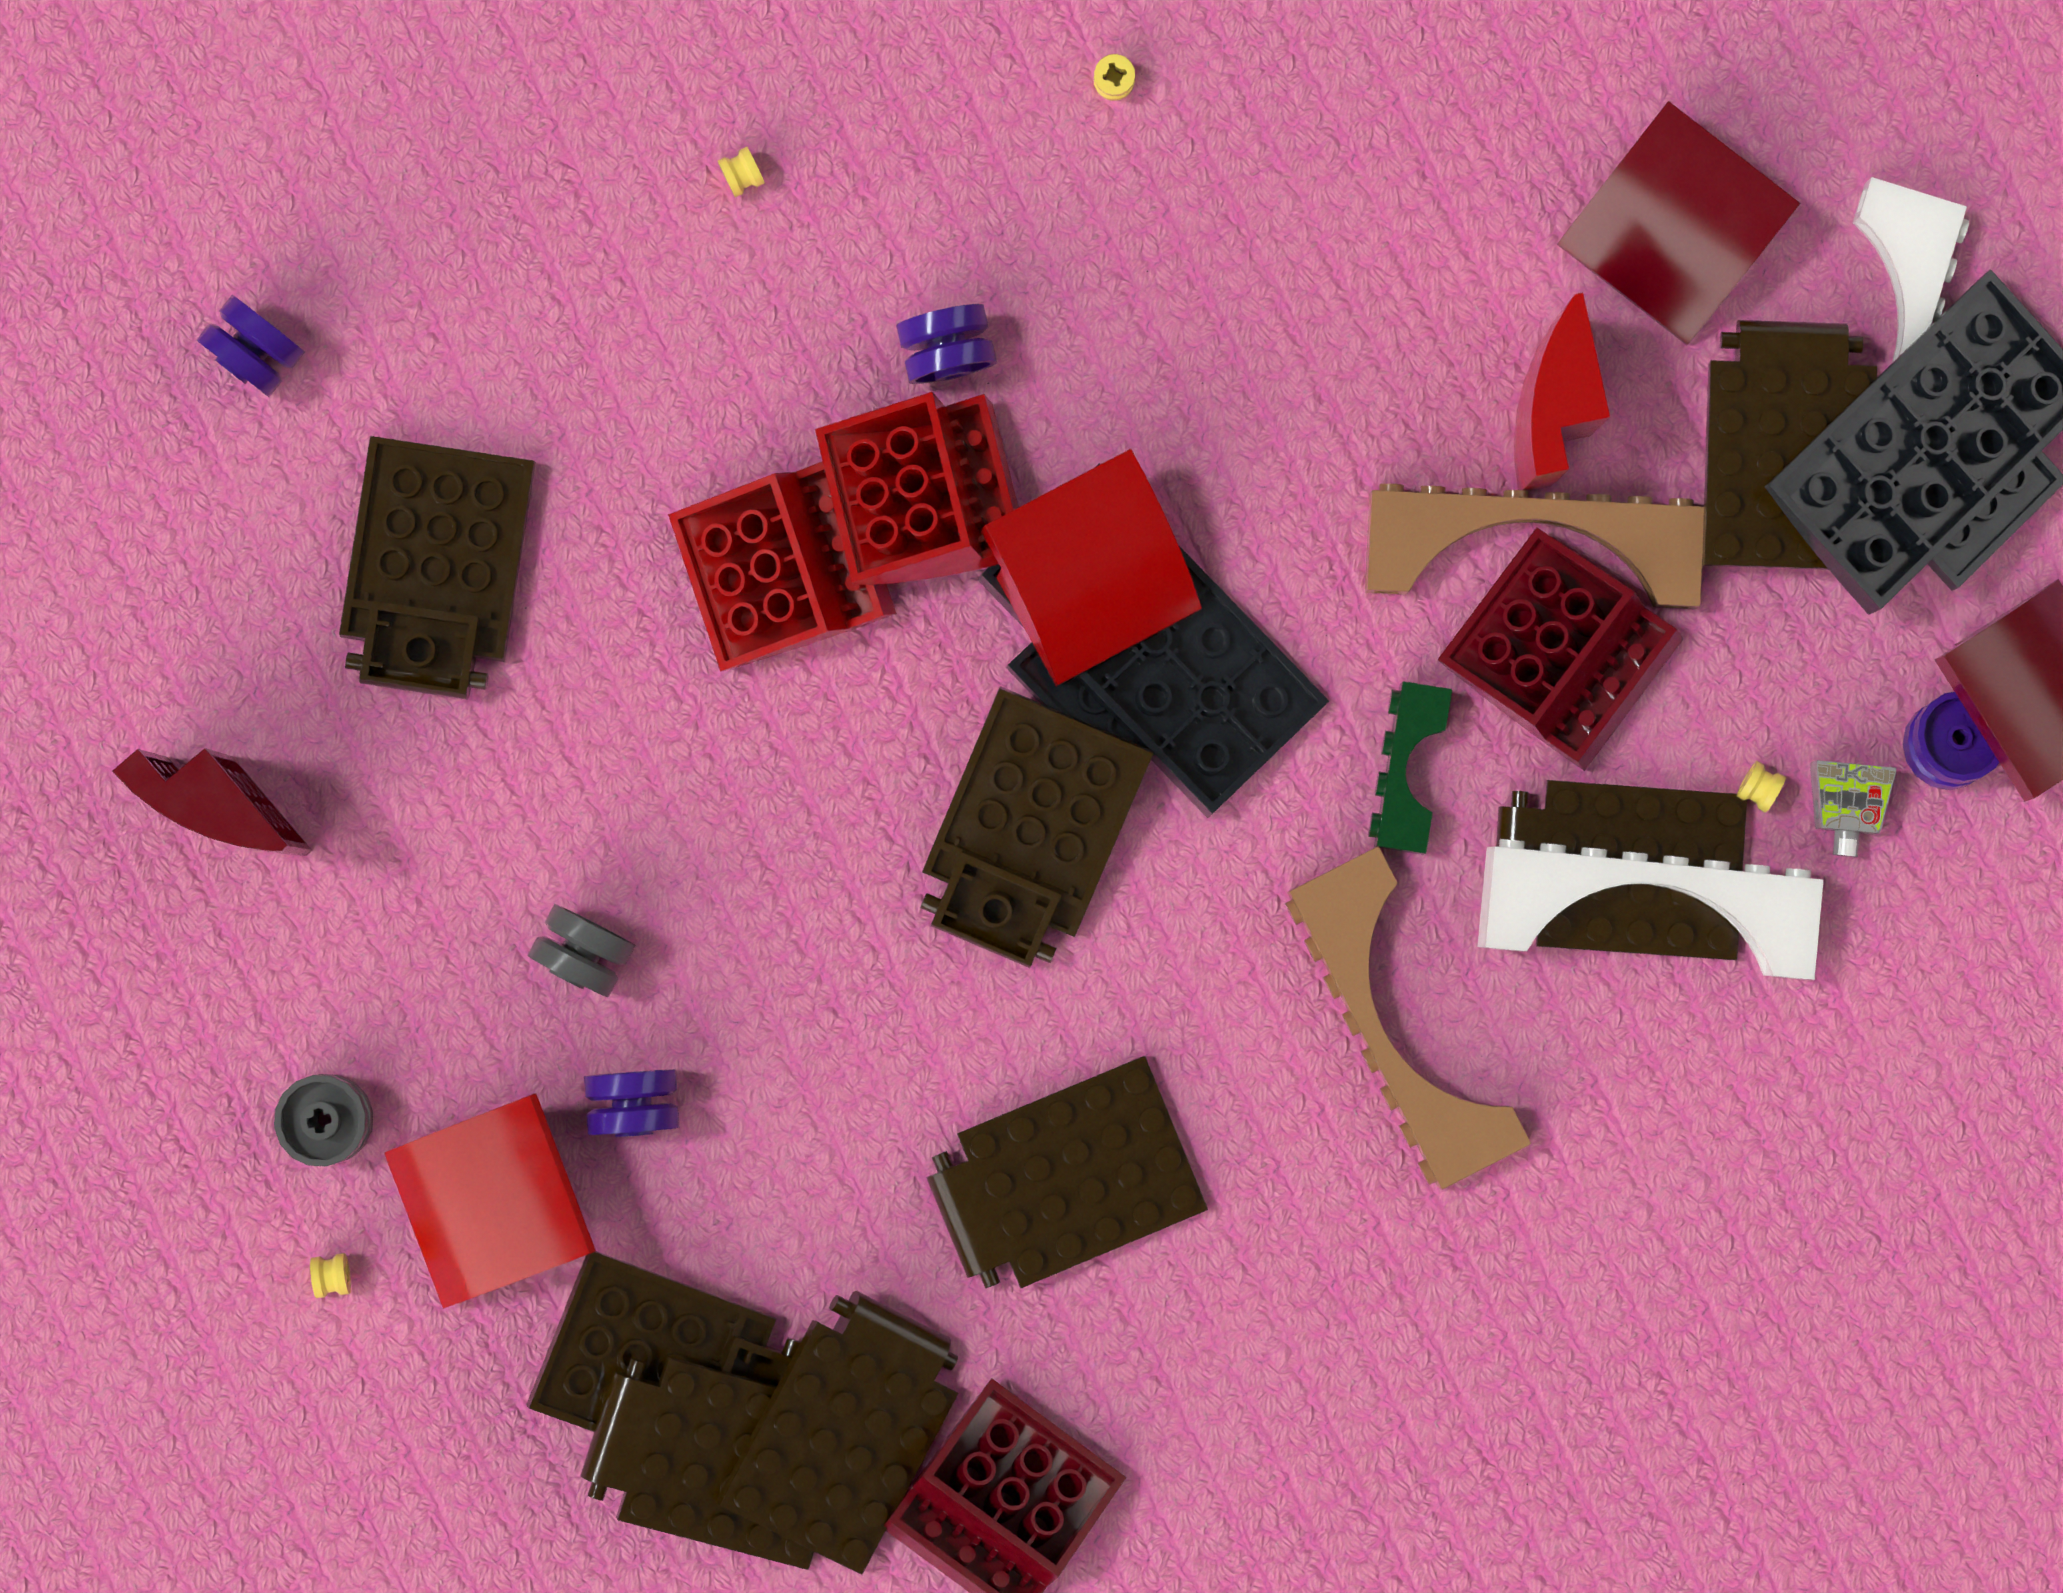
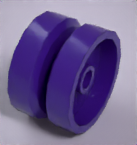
[196,295,305,397]
[896,304,997,384]
[1902,692,1999,790]
[584,1069,680,1137]

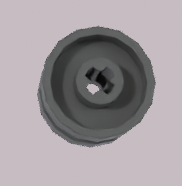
[527,904,636,997]
[274,1074,373,1166]

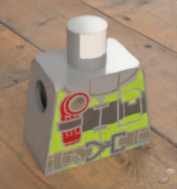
[1810,760,1896,857]

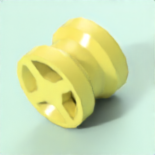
[1094,54,1135,101]
[718,147,765,198]
[1736,761,1786,813]
[310,1253,351,1298]

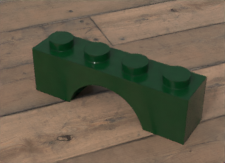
[1368,681,1452,855]

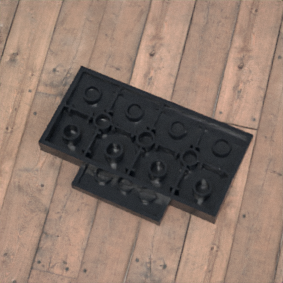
[1765,269,2063,615]
[978,463,1329,818]

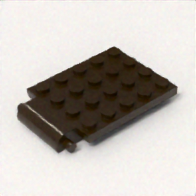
[1702,320,1877,570]
[339,436,536,700]
[920,686,1154,968]
[1496,780,1747,960]
[926,1056,1208,1289]
[526,1251,801,1432]
[716,1291,959,1575]
[580,1356,814,1570]

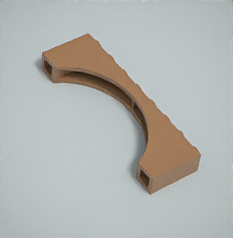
[1365,484,1704,609]
[1285,846,1531,1190]

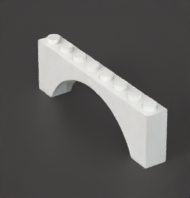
[1853,177,1969,363]
[1477,839,1824,980]

